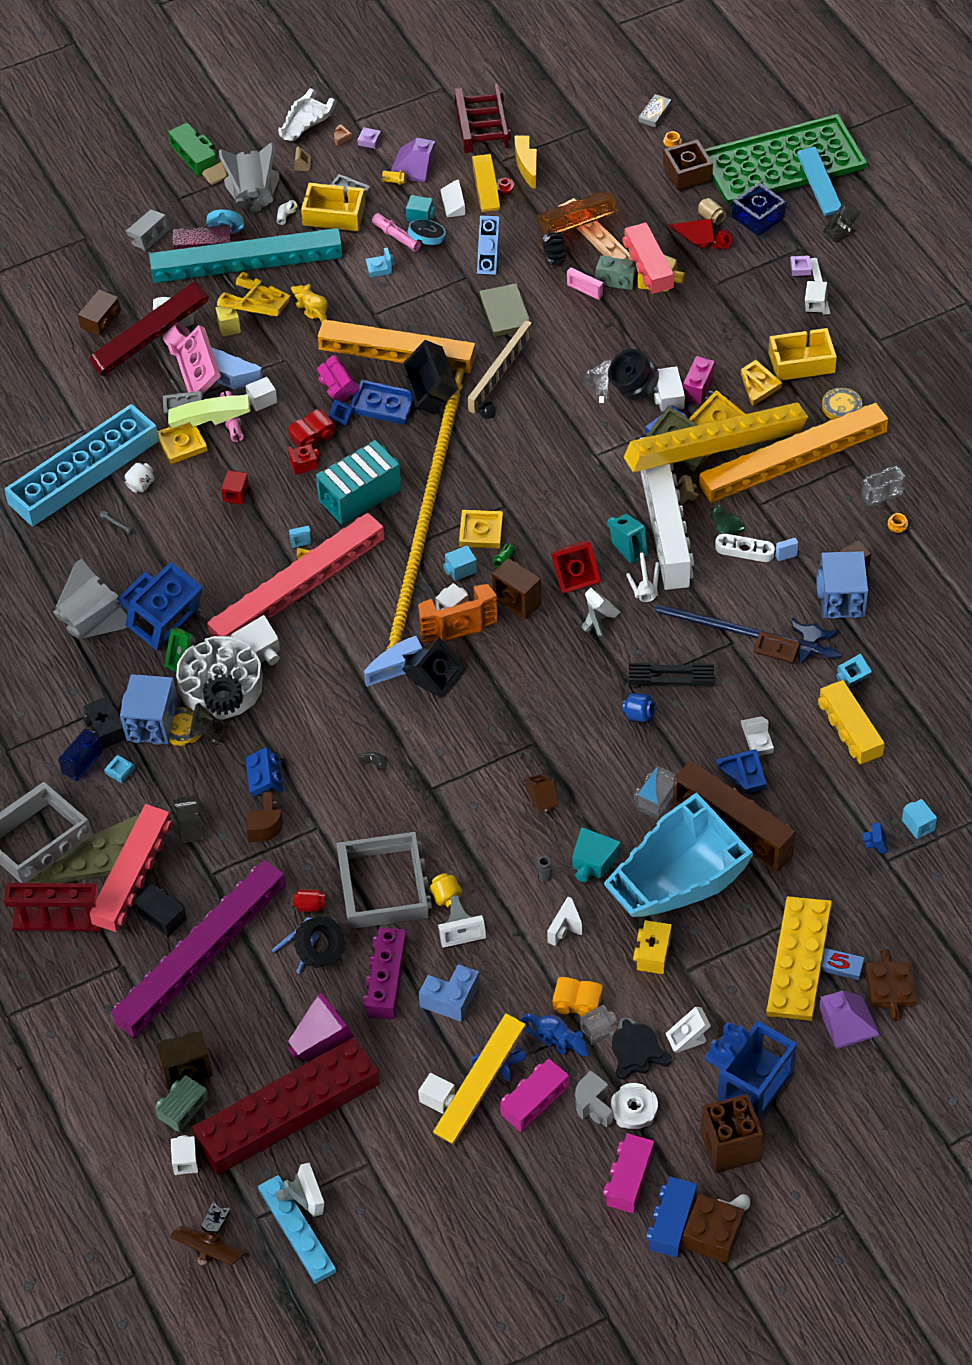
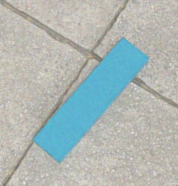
[797,146,843,217]

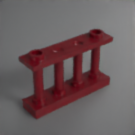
[455,84,511,153]
[4,883,102,931]

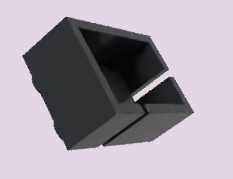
[401,340,458,414]

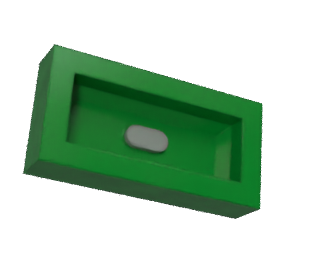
[164,627,196,672]

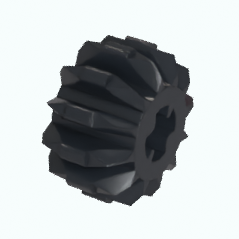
[542,232,566,265]

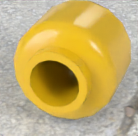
[430,873,463,908]

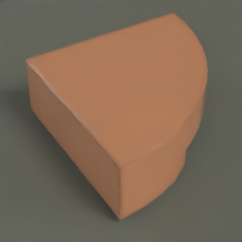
[334,124,352,147]

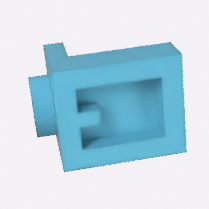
[366,248,395,278]

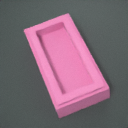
[567,267,603,300]

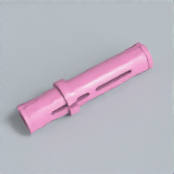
[372,213,421,252]
[220,391,243,442]

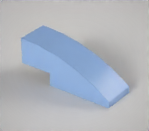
[364,636,422,686]

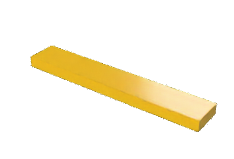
[433,1013,526,1145]

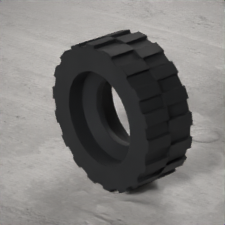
[294,916,346,968]

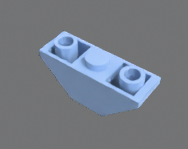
[477,216,500,275]
[211,347,263,390]

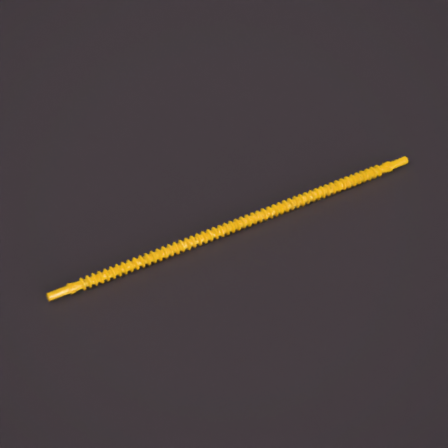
[386,368,464,669]

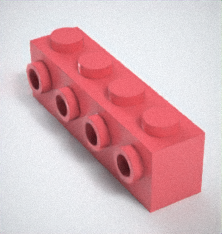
[622,223,674,294]

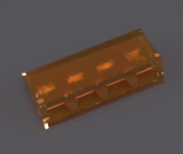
[535,191,618,234]

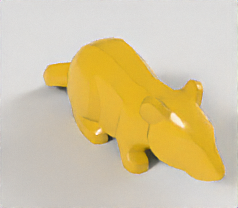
[291,284,328,323]

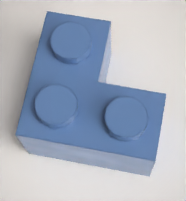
[419,964,480,1022]

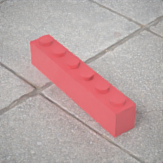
[89,804,173,932]

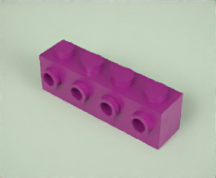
[363,927,407,1020]

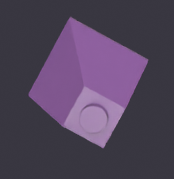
[391,138,436,183]
[819,991,879,1049]

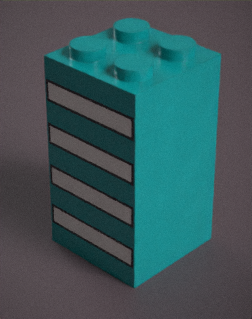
[316,440,402,525]

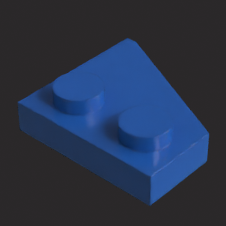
[716,749,768,794]

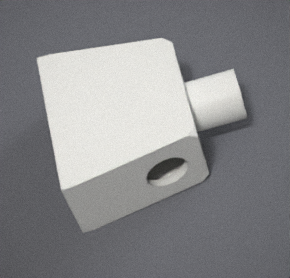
[231,615,280,665]

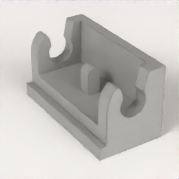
[126,209,171,251]

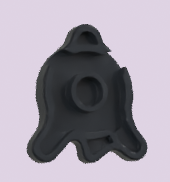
[612,1018,672,1080]

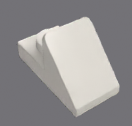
[741,716,774,756]
[547,897,582,946]
[665,1007,711,1053]

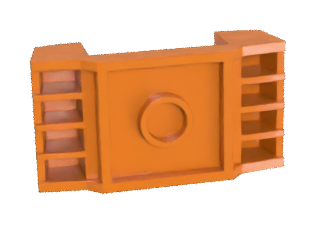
[418,584,498,643]

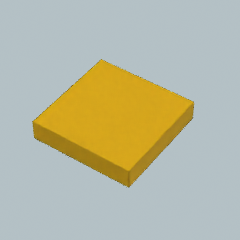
[157,422,208,464]
[459,510,503,548]

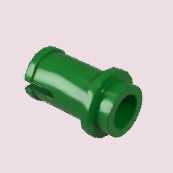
[493,544,516,568]

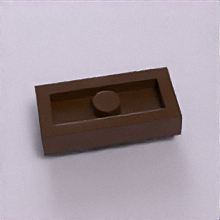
[753,631,801,664]

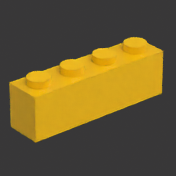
[818,680,885,765]

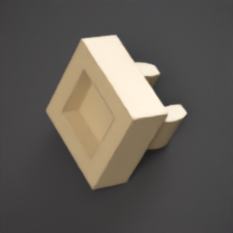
[675,475,698,504]

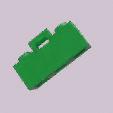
[168,123,218,177]

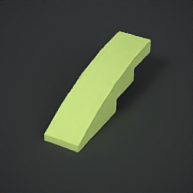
[168,395,250,429]

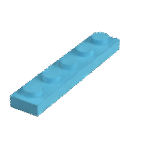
[258,1175,336,1284]

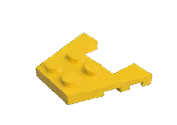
[217,272,290,316]

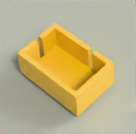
[301,183,366,231]
[768,328,837,381]

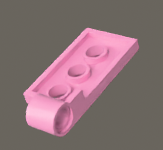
[163,322,221,394]

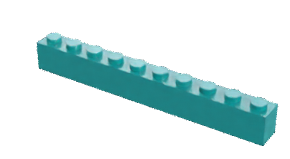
[149,228,342,283]

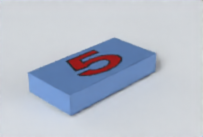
[821,948,864,980]

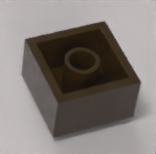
[156,1031,213,1090]

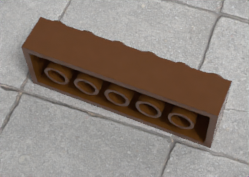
[673,760,796,872]

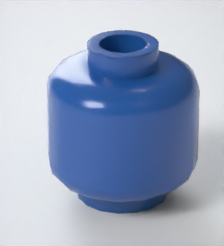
[622,693,656,722]

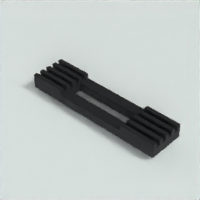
[629,663,714,686]

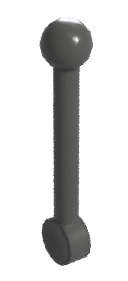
[100,511,133,535]

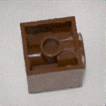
[700,1094,763,1173]

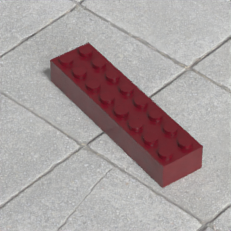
[192,1037,380,1175]

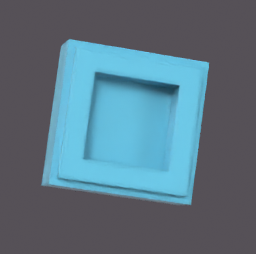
[289,526,312,548]
[104,755,135,783]

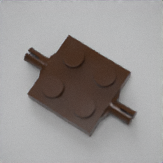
[864,949,917,1021]

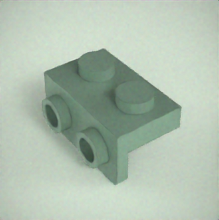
[595,256,637,290]

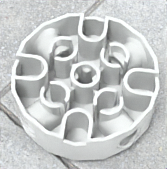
[176,636,263,720]

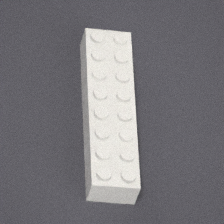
[640,437,694,590]

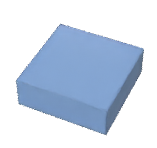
[775,538,798,561]

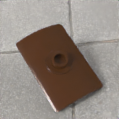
[170,1225,250,1265]

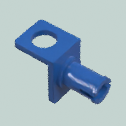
[471,1046,526,1082]

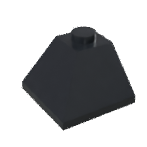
[402,637,466,697]

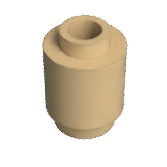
[698,198,726,225]

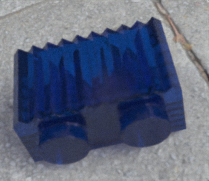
[58,729,103,781]

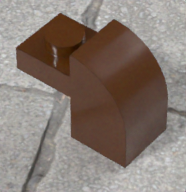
[246,792,283,842]

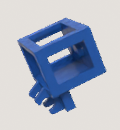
[118,562,203,651]
[705,1021,797,1119]

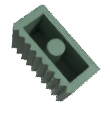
[155,1075,209,1132]

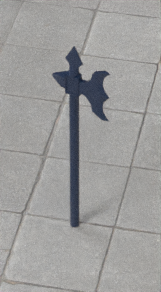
[655,604,843,662]

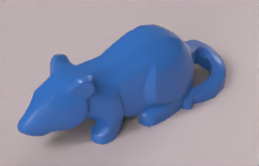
[520,1014,589,1056]

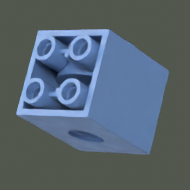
[817,551,868,619]
[120,674,179,744]

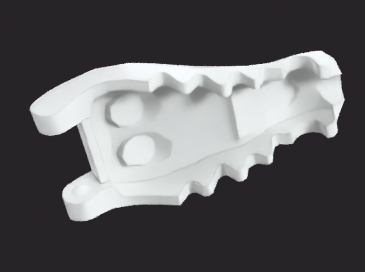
[278,88,337,142]

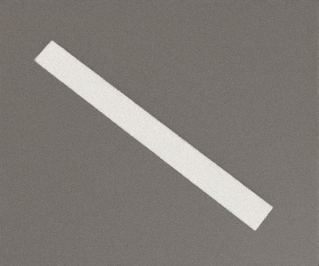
[810,258,830,315]

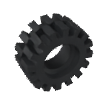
[203,674,243,715]

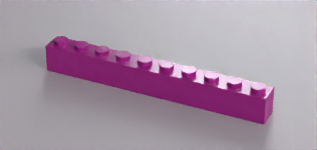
[112,860,286,1038]

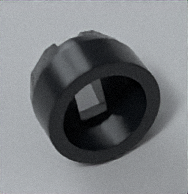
[480,401,496,419]

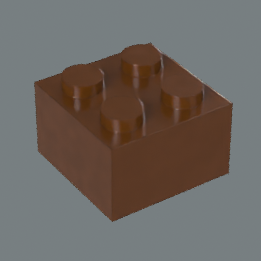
[663,139,713,190]
[492,558,541,619]
[682,1194,744,1263]

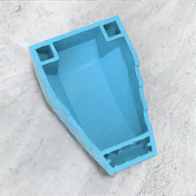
[604,792,753,917]

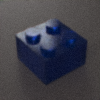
[731,182,786,237]

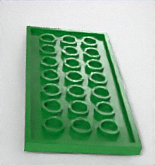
[704,114,867,206]

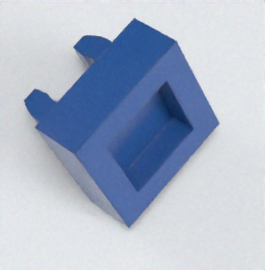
[862,822,888,854]

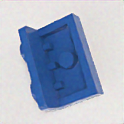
[246,747,283,797]

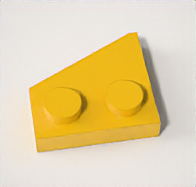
[741,360,782,406]

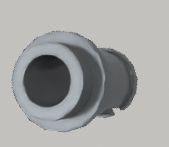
[535,856,553,882]

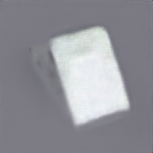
[586,360,611,403]

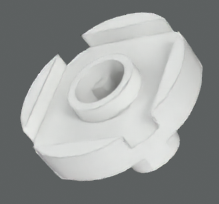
[611,1083,658,1129]

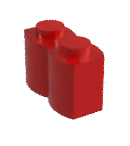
[288,409,335,448]

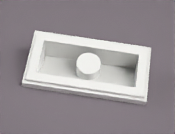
[440,180,465,218]

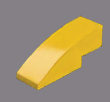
[515,136,537,189]
[472,154,500,212]

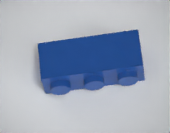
[646,1176,697,1258]

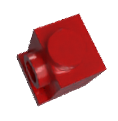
[288,444,320,475]

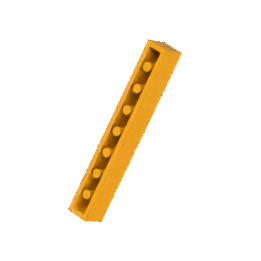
[317,320,476,373]

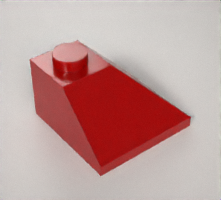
[668,219,714,248]
[551,540,601,594]

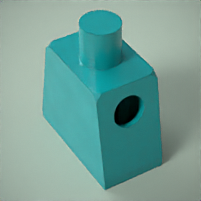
[607,514,648,564]
[572,827,620,882]

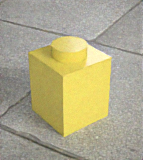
[215,306,241,337]

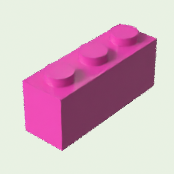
[500,1059,569,1132]
[603,1133,654,1213]

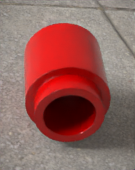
[293,889,325,912]

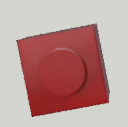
[221,470,249,505]

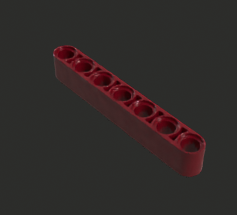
[89,282,209,376]

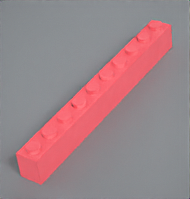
[207,513,384,637]

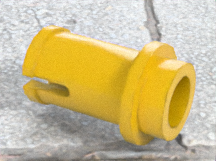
[382,170,407,185]

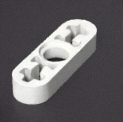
[715,534,775,562]

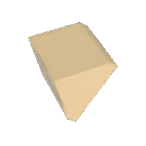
[294,146,311,171]
[202,162,227,185]

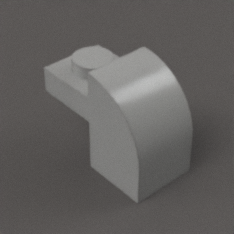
[575,1071,613,1128]

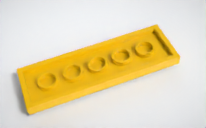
[766,896,832,1021]

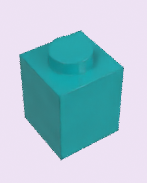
[406,195,436,222]

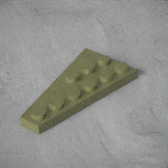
[24,814,158,883]

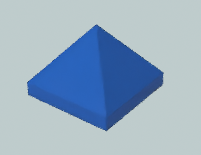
[328,399,353,426]

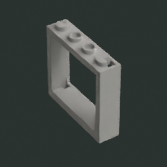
[0,782,93,883]
[336,832,432,929]

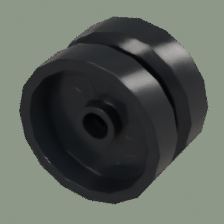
[608,349,659,400]

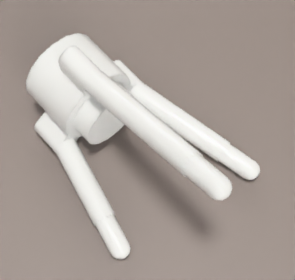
[626,553,660,602]

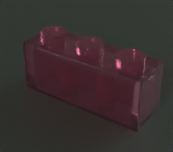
[173,225,232,250]

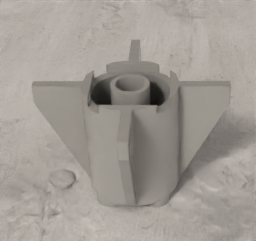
[219,142,279,213]
[53,559,128,639]

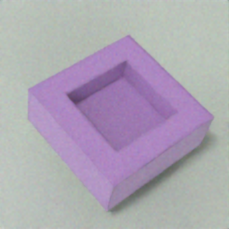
[357,127,381,149]
[790,256,812,276]

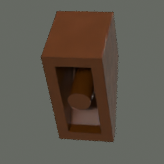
[524,773,559,812]

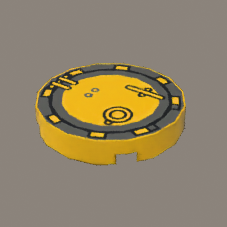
[822,388,862,420]
[169,707,204,746]

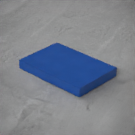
[350,380,415,425]

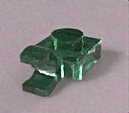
[711,504,745,535]

